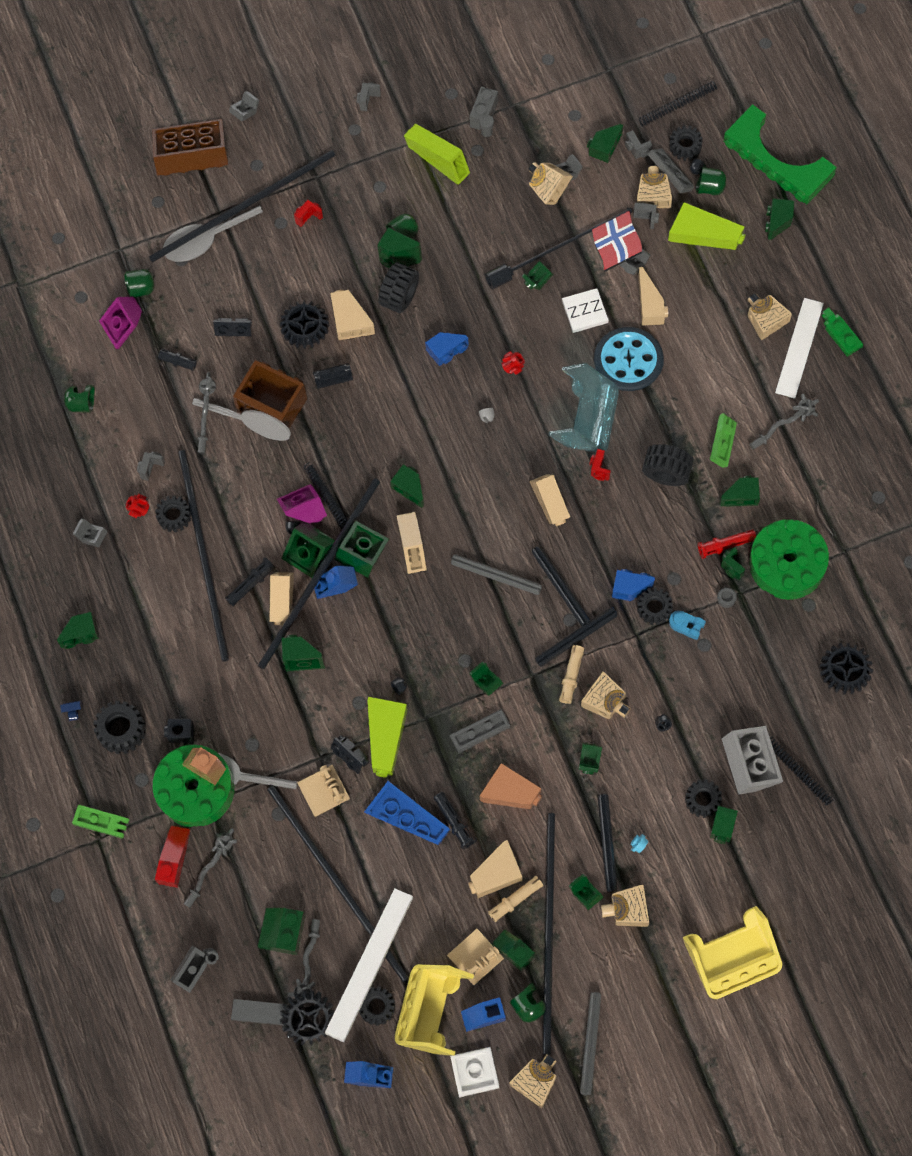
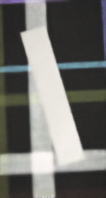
[775,298,824,398]

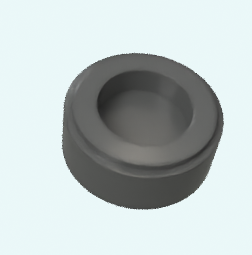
[717,588,737,608]

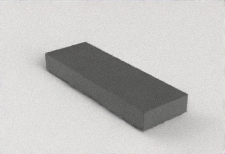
[648,148,694,193]
[449,709,511,754]
[231,999,294,1026]

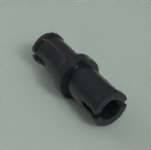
[158,348,197,371]

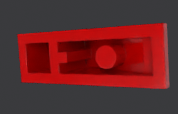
[155,826,191,888]

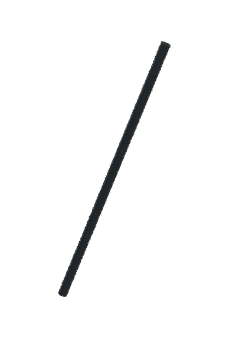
[149,150,336,263]
[178,450,229,662]
[258,478,380,669]
[267,786,409,983]
[543,813,555,1055]

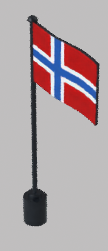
[484,207,642,290]

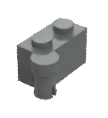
[470,86,498,137]
[170,945,219,993]

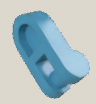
[669,611,706,640]

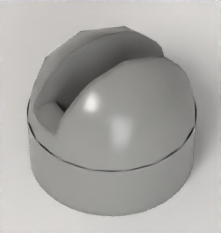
[479,408,494,423]

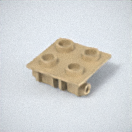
[297,765,350,817]
[447,929,504,985]

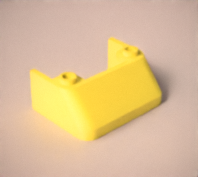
[395,964,474,1056]

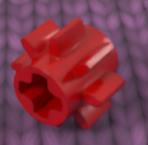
[502,351,525,375]
[126,494,149,518]

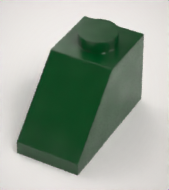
[587,124,623,163]
[390,464,424,508]
[720,476,760,507]
[710,806,738,844]
[492,929,535,972]

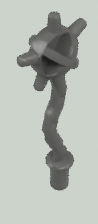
[197,372,216,454]
[749,394,819,450]
[183,828,237,908]
[287,919,320,1006]

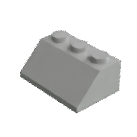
[722,726,783,794]

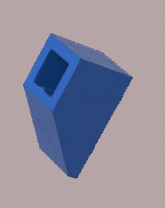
[425,332,469,366]
[315,566,358,599]
[612,569,655,601]
[461,997,506,1032]
[344,1061,393,1088]

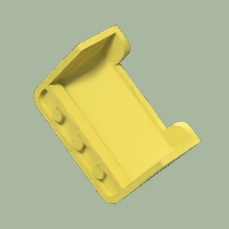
[683,906,782,999]

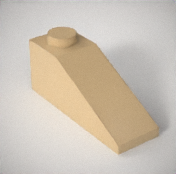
[638,267,668,325]

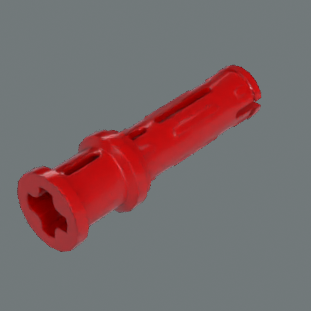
[697,529,756,559]

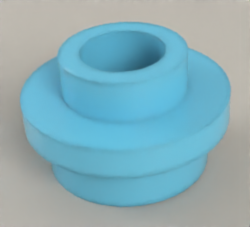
[630,834,648,853]

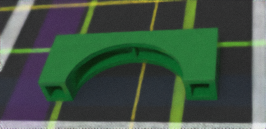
[723,104,837,205]

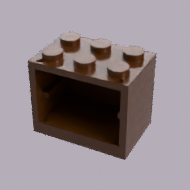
[233,360,307,429]

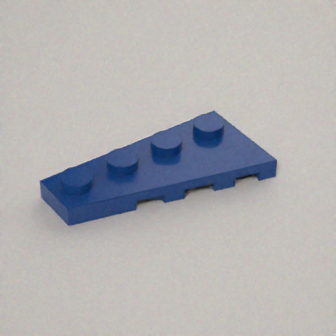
[364,781,451,845]

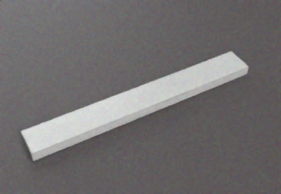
[325,889,413,1042]

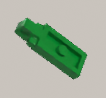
[822,308,863,357]

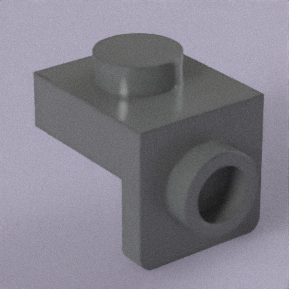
[357,82,381,111]
[229,91,259,121]
[625,131,652,159]
[555,154,583,181]
[633,202,660,229]
[619,249,650,275]
[137,452,165,481]
[73,518,108,547]

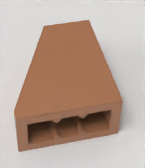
[182,747,226,785]
[480,763,542,809]

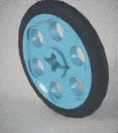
[594,327,664,391]

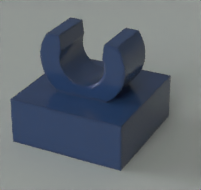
[60,700,83,721]

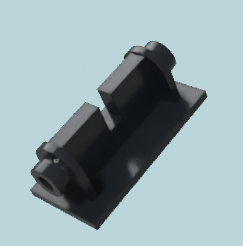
[213,317,252,337]
[313,363,353,389]
[331,735,370,774]

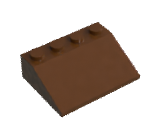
[152,119,228,176]

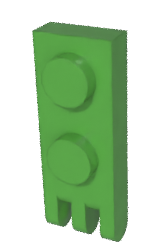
[710,413,737,468]
[72,805,129,838]

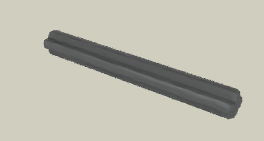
[451,554,542,595]
[580,992,601,1095]

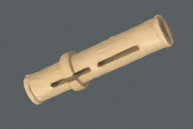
[559,645,584,704]
[488,876,543,922]

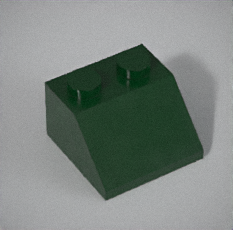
[377,227,422,268]
[334,521,389,578]
[281,522,335,578]
[282,635,325,672]
[258,908,306,955]

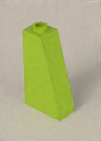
[404,124,470,185]
[668,203,746,250]
[368,697,408,778]

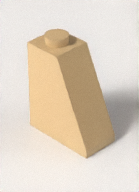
[330,290,375,340]
[529,474,570,526]
[397,512,427,574]
[270,572,294,625]
[468,840,522,898]

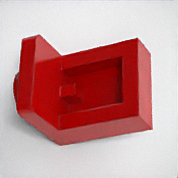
[294,200,323,227]
[590,449,611,481]

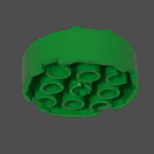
[749,519,829,600]
[152,745,235,827]

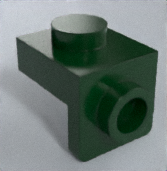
[522,261,554,290]
[721,547,745,581]
[469,661,503,696]
[578,743,602,775]
[569,874,603,910]

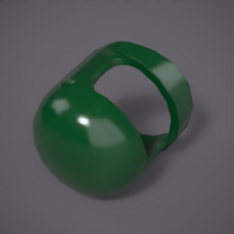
[696,167,727,196]
[386,213,419,239]
[124,269,155,298]
[64,385,95,413]
[509,983,546,1023]

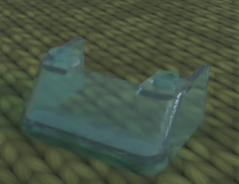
[549,363,619,452]

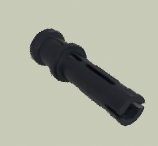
[225,557,276,607]
[433,792,477,850]

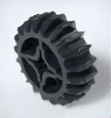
[280,300,330,349]
[819,642,873,695]
[280,989,335,1045]

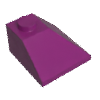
[99,297,142,349]
[277,484,327,524]

